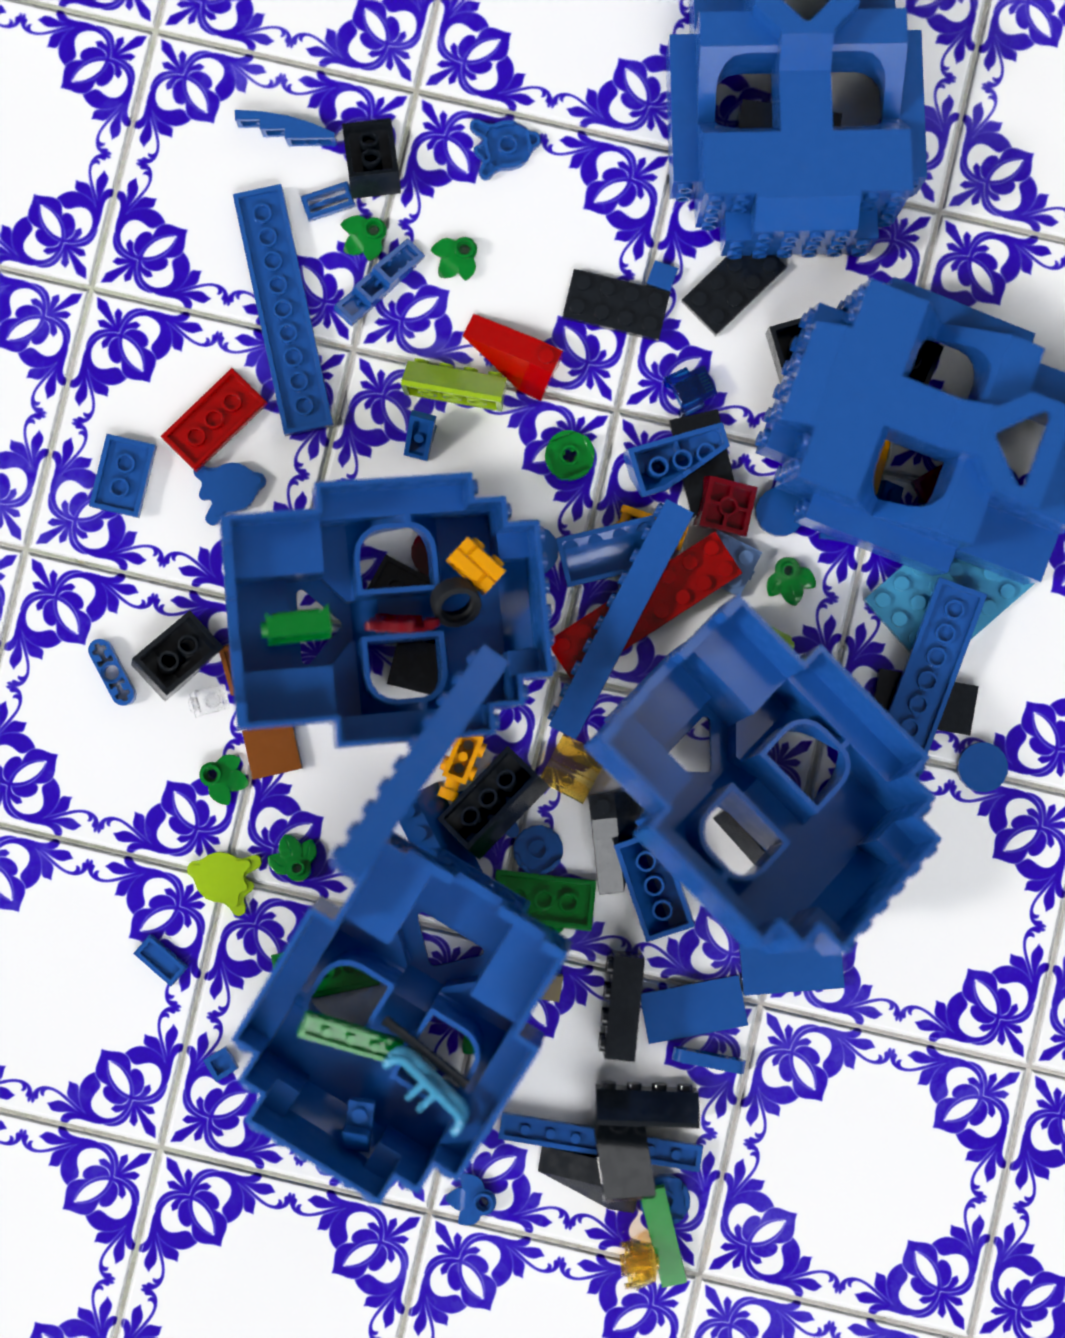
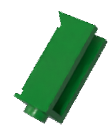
[261,603,332,646]

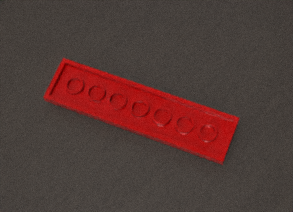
[551,531,742,680]

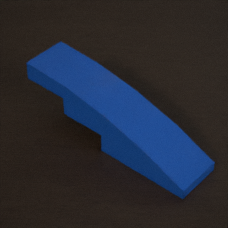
[235,110,337,147]
[334,238,425,326]

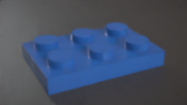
[89,434,157,519]

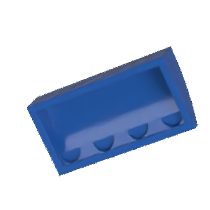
[556,515,655,588]

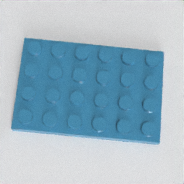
[863,558,1035,653]

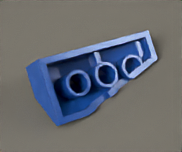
[623,422,730,498]

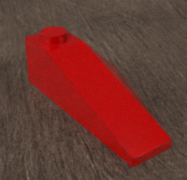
[463,313,563,402]

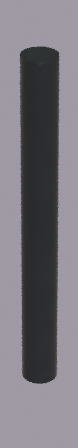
[381,1015,470,1089]

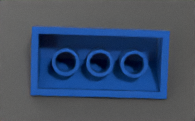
[399,782,483,872]
[614,837,695,943]

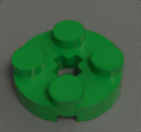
[545,430,595,481]

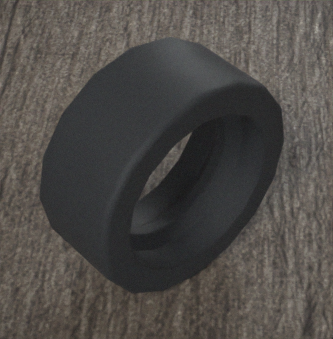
[430,577,482,628]

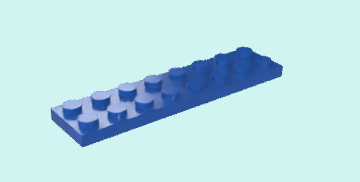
[887,577,987,779]

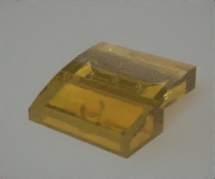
[541,734,603,804]

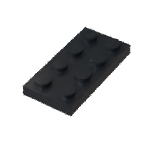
[681,254,787,337]
[562,269,670,342]

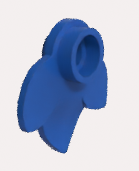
[445,1173,496,1226]

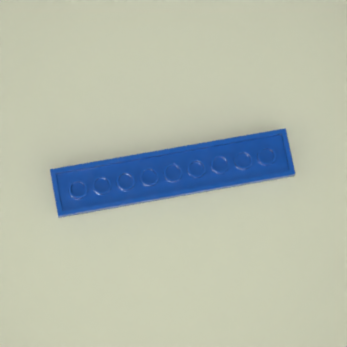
[233,184,334,436]

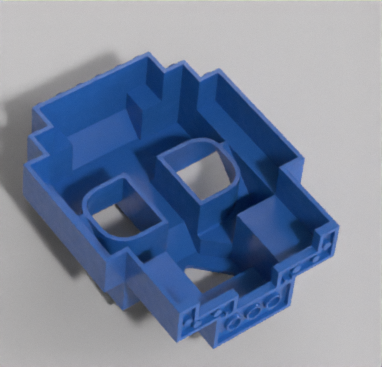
[666,0,927,259]
[754,277,1065,585]
[219,472,557,749]
[583,594,942,956]
[230,831,572,1206]

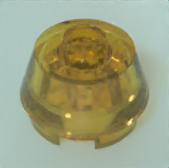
[620,1238,660,1291]

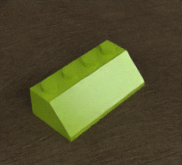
[401,358,507,412]

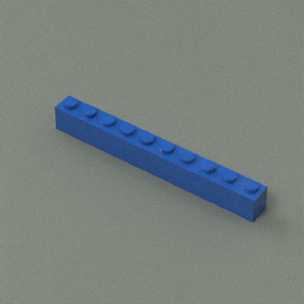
[547,499,694,740]
[329,644,510,884]

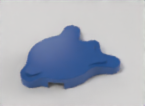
[469,119,541,181]
[193,462,267,526]

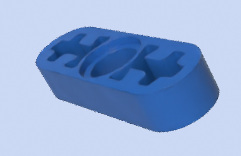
[88,639,137,706]
[672,1046,746,1074]

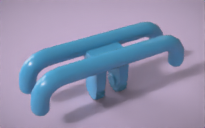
[382,1046,470,1137]

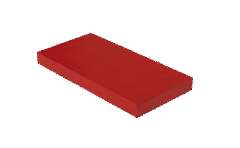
[160,368,268,473]

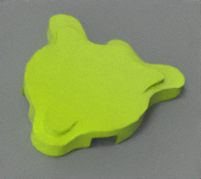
[187,852,262,916]

